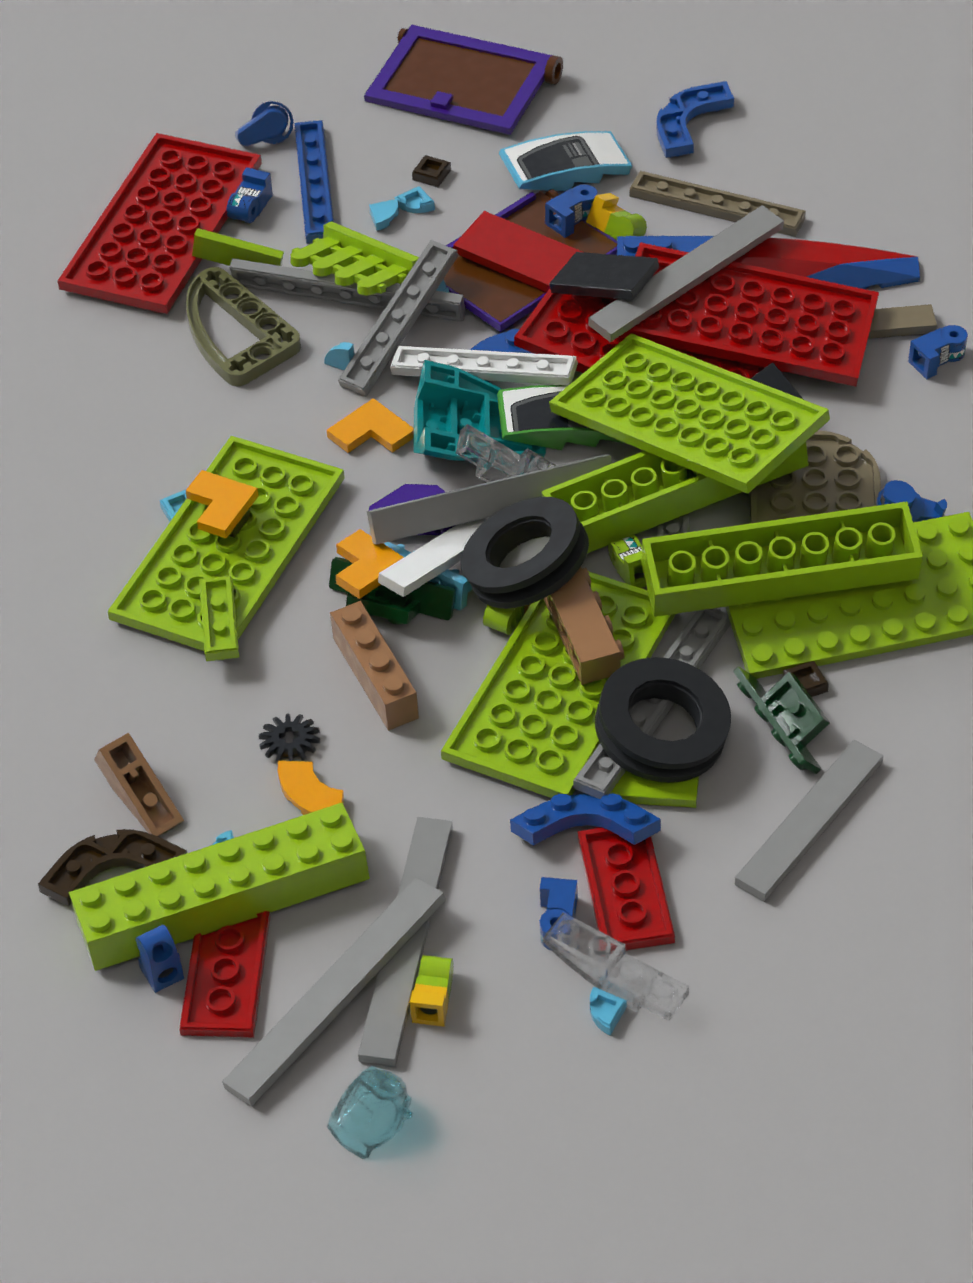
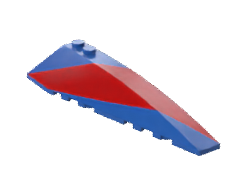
[617,235,920,289]

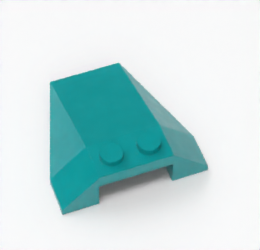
[414,360,546,461]

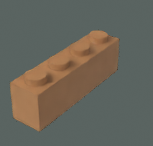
[544,567,624,685]
[330,601,419,731]

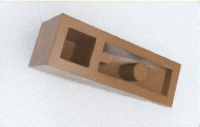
[94,732,184,836]

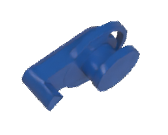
[235,101,294,146]
[876,480,947,522]

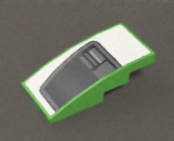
[497,385,627,450]

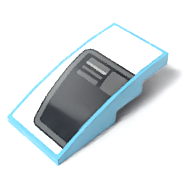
[499,131,632,191]

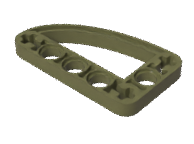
[186,267,301,386]

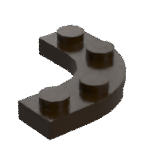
[38,829,187,907]

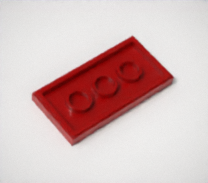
[453,211,582,292]
[577,828,675,954]
[179,910,271,1038]

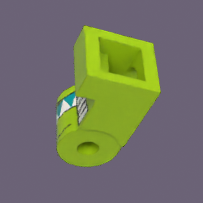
[608,535,647,588]

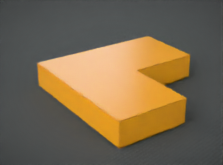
[327,398,414,453]
[185,470,259,538]
[336,529,404,599]

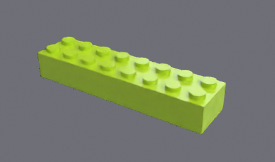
[541,442,809,553]
[641,501,923,617]
[69,803,370,971]

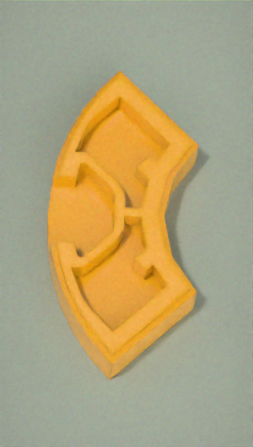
[278,761,344,815]

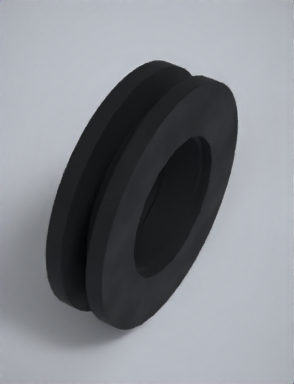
[461,497,589,609]
[595,657,731,783]

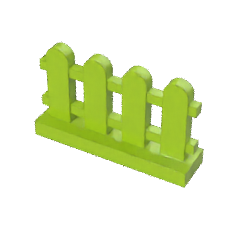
[290,221,419,296]

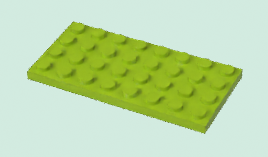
[549,333,830,494]
[107,435,345,651]
[725,512,973,679]
[441,571,676,798]

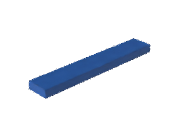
[294,120,334,244]

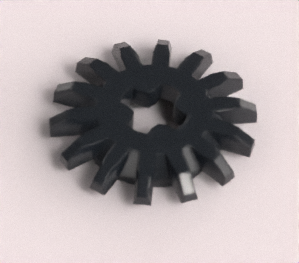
[259,713,321,762]

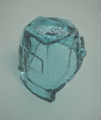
[327,1066,413,1159]

